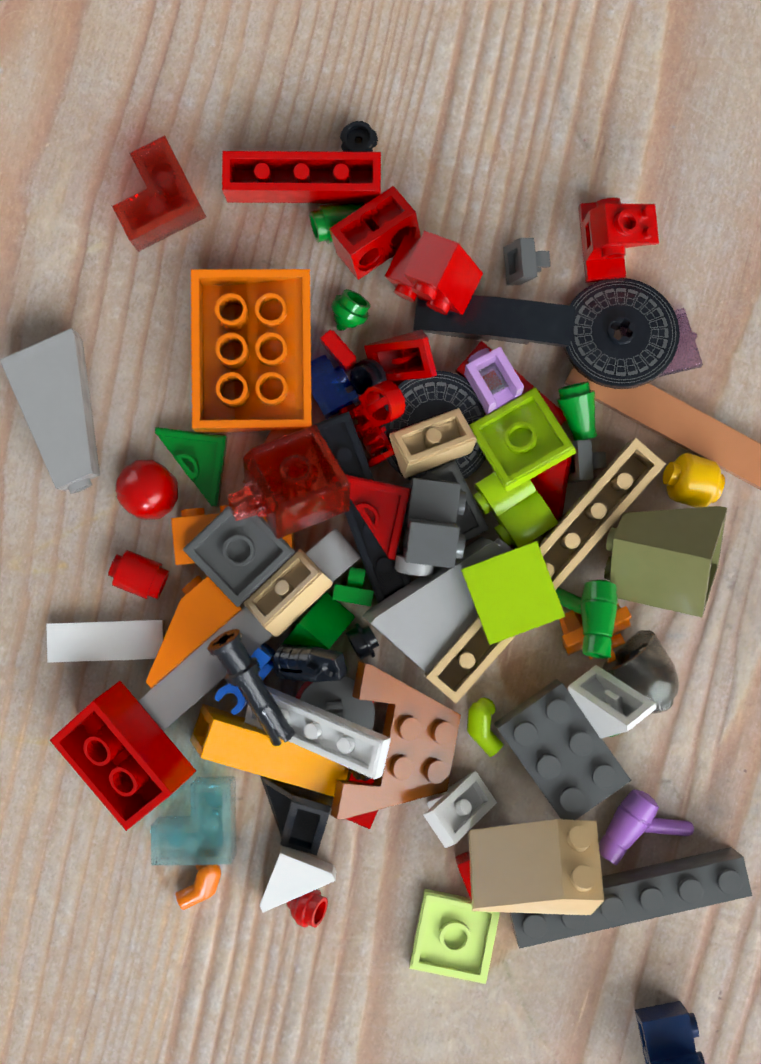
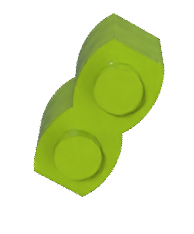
[473,472,558,548]

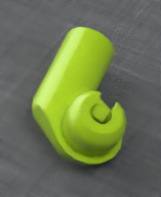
[467,697,504,757]

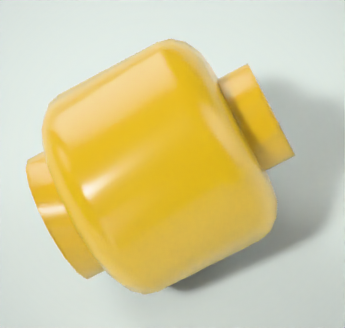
[663,453,725,508]

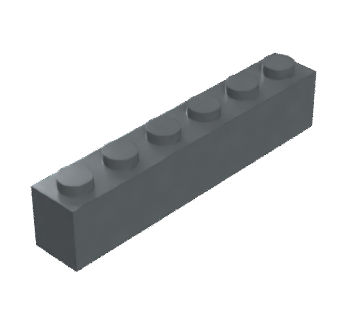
[509,847,753,949]

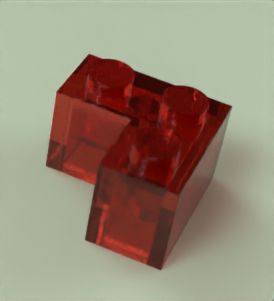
[112,135,206,252]

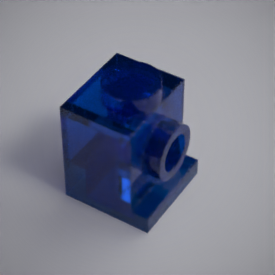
[311,355,359,419]

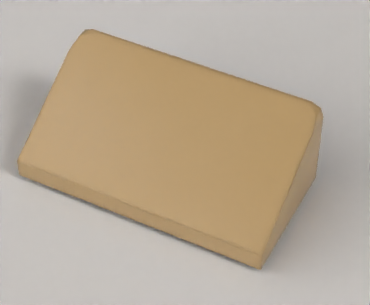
[389,408,477,478]
[243,549,333,637]

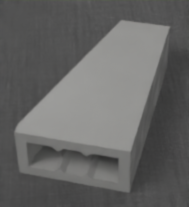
[0,328,100,494]
[362,537,513,674]

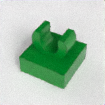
[332,567,374,607]

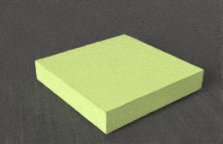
[409,888,500,984]

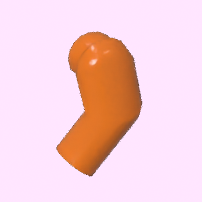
[175,855,221,910]

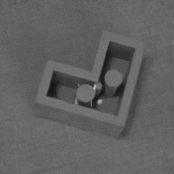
[401,476,466,568]

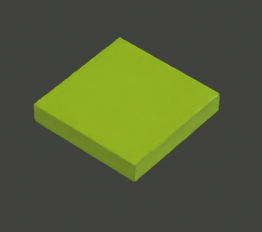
[469,387,576,492]
[461,541,565,645]

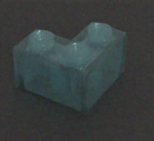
[151,776,237,866]

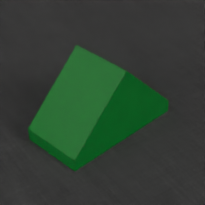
[281,592,355,649]

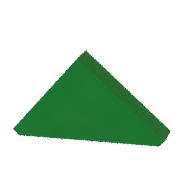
[155,427,228,507]

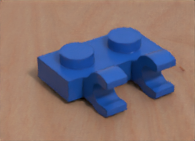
[215,643,276,715]

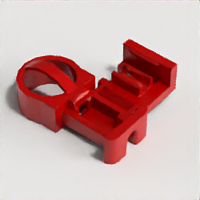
[339,380,406,468]

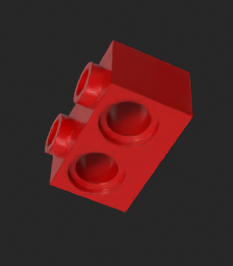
[329,186,421,280]

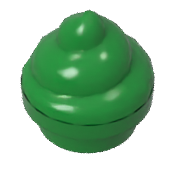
[331,289,370,331]

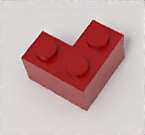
[385,230,483,315]

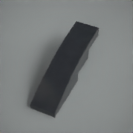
[413,295,576,348]

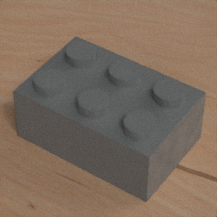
[494,679,631,820]

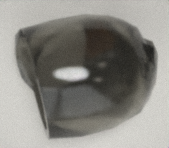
[602,630,679,714]

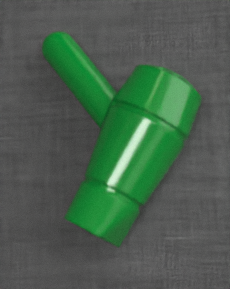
[556,579,618,659]

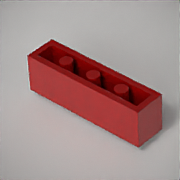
[222,151,381,204]

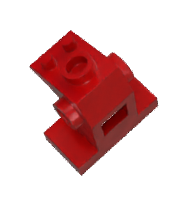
[578,198,659,283]

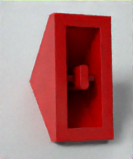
[364,329,437,381]

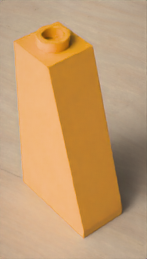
[190,704,348,797]

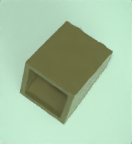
[604,506,727,617]

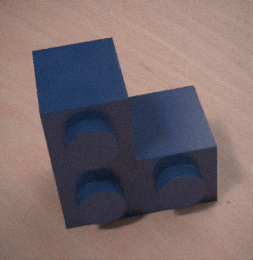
[635,1001,705,1064]

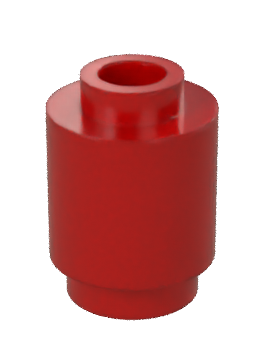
[108,550,170,600]

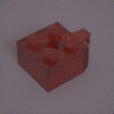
[228,424,350,539]

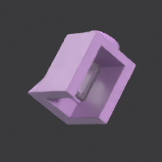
[464,347,524,415]

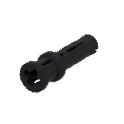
[207,629,295,746]

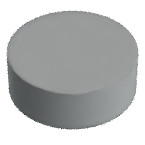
[394,554,434,576]

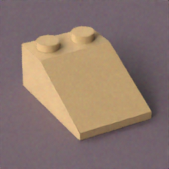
[468,819,604,915]

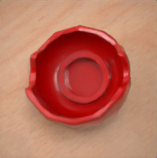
[115,460,179,520]

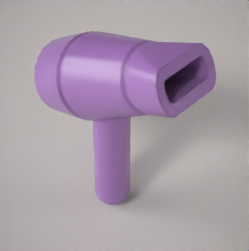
[599,789,694,865]

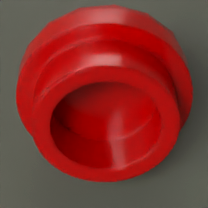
[286,889,328,928]

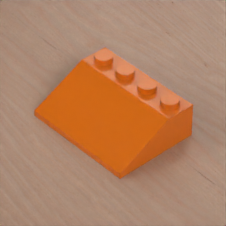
[191,269,312,433]

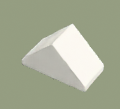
[568,665,656,739]
[259,846,337,912]

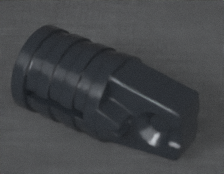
[273,644,347,682]

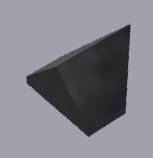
[260,776,333,856]

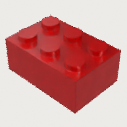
[50,681,196,831]

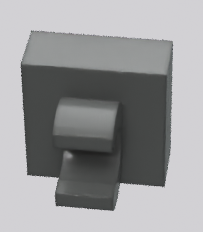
[503,238,551,285]
[568,440,607,483]

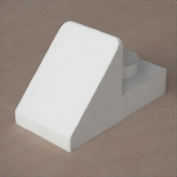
[423,771,497,848]

